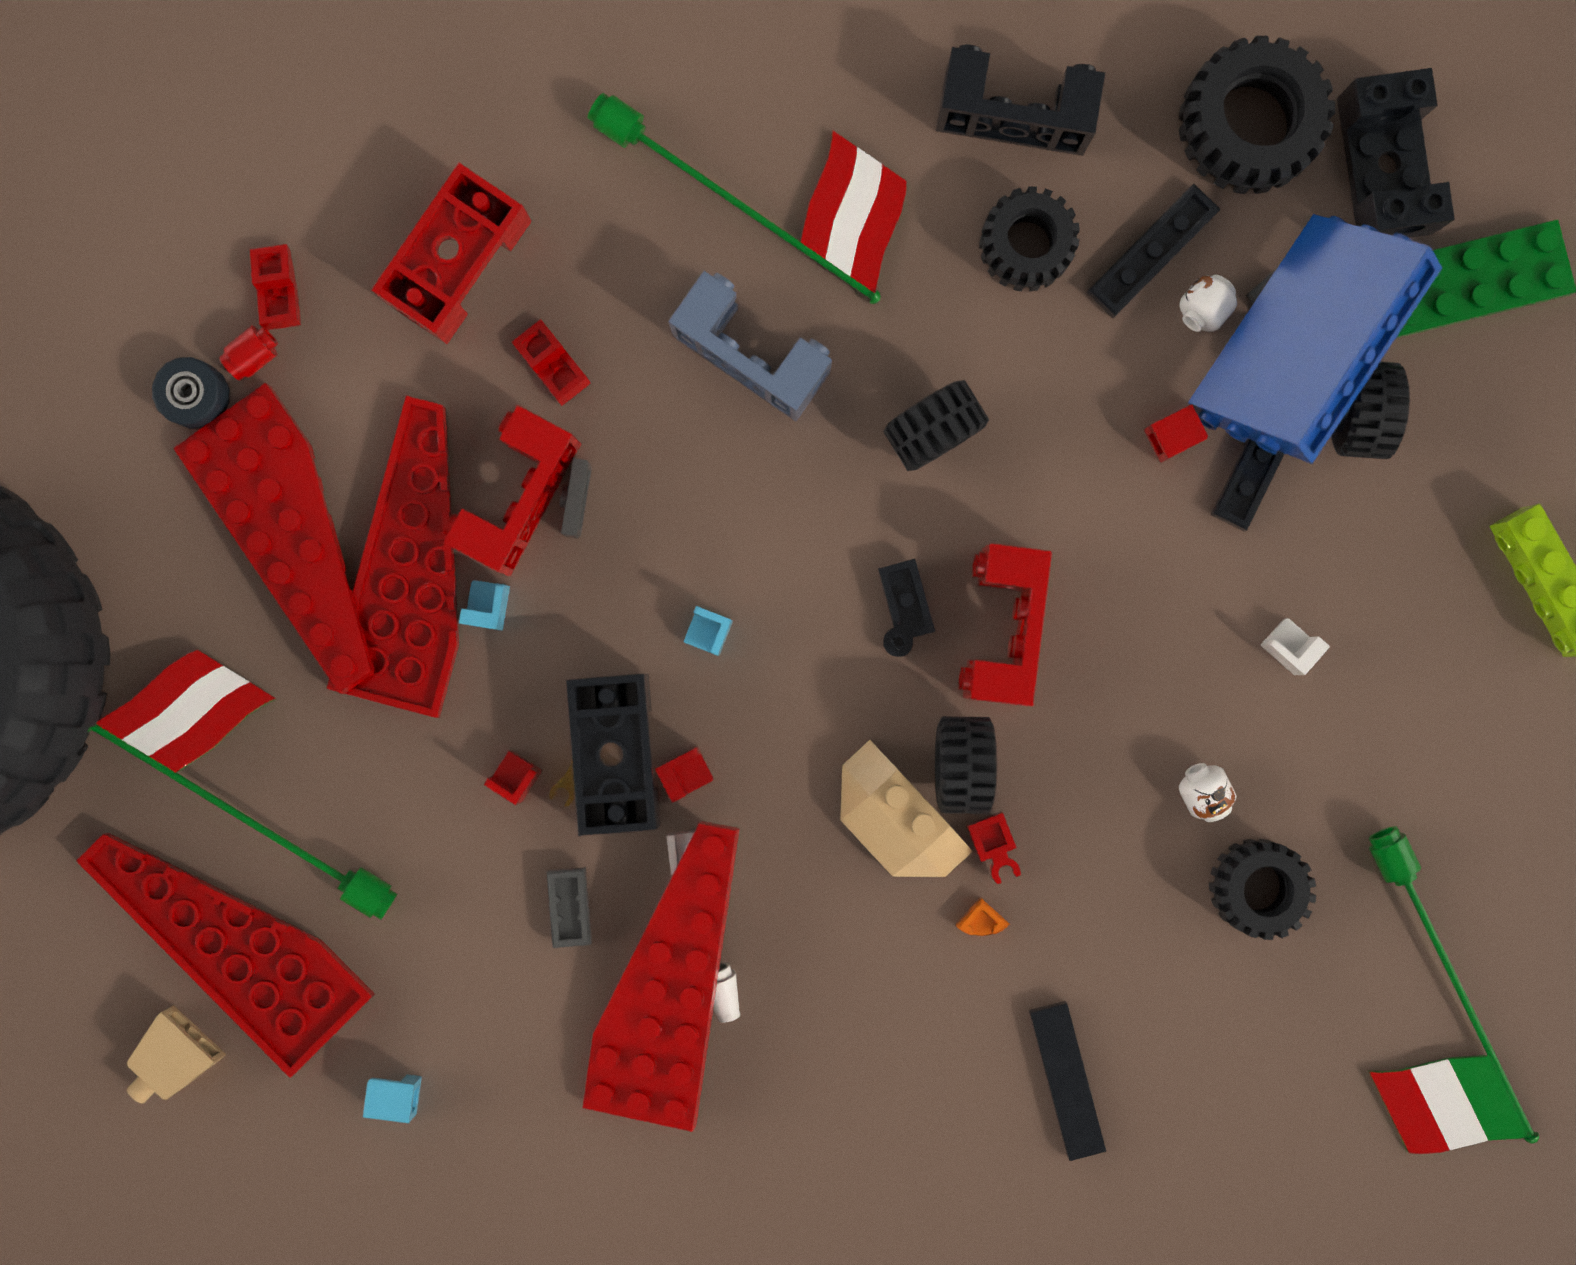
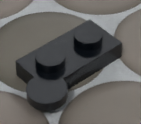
[878,558,936,657]

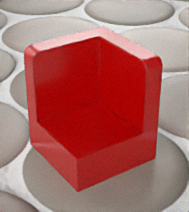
[1144,404,1208,463]
[655,746,714,803]
[483,750,542,805]

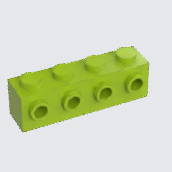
[1489,503,1576,657]

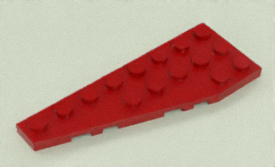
[173,382,375,694]
[326,395,459,718]
[582,821,740,1132]
[76,833,375,1078]

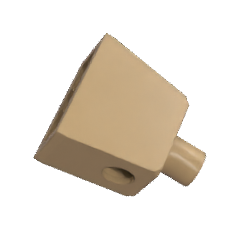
[127,1005,226,1104]

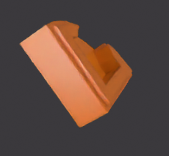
[955,897,1010,936]

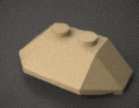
[840,740,973,877]

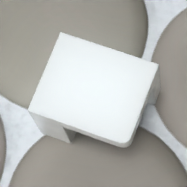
[1261,618,1330,675]

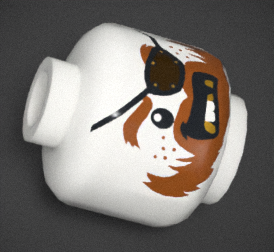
[1179,275,1237,332]
[1179,763,1236,822]

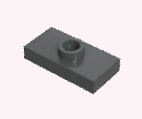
[560,458,592,539]
[546,867,592,948]

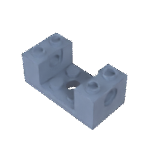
[668,271,832,421]

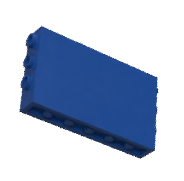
[1188,214,1442,464]

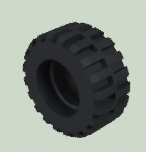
[1178,36,1335,194]

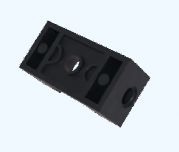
[936,45,1106,156]
[1337,68,1455,238]
[566,674,661,836]

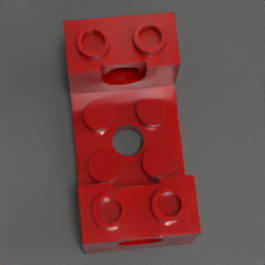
[371,163,532,345]
[443,405,581,577]
[958,543,1052,707]

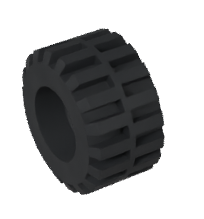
[979,186,1080,292]
[1331,361,1410,459]
[883,380,989,471]
[935,716,997,814]
[1209,839,1316,940]

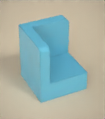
[459,580,510,631]
[684,606,733,656]
[363,1074,422,1123]

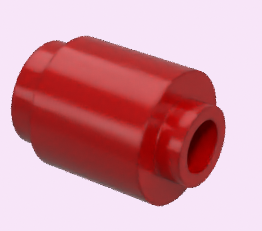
[219,325,278,381]

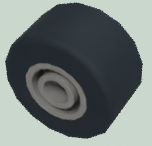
[152,357,230,429]

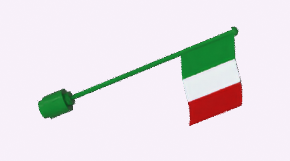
[1368,826,1539,1154]

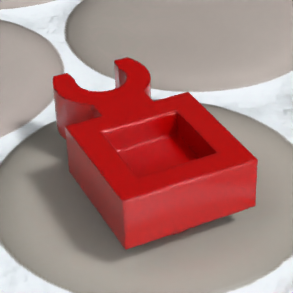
[966,812,1021,884]

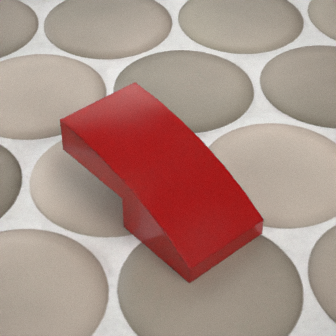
[250,244,301,330]
[512,319,591,406]

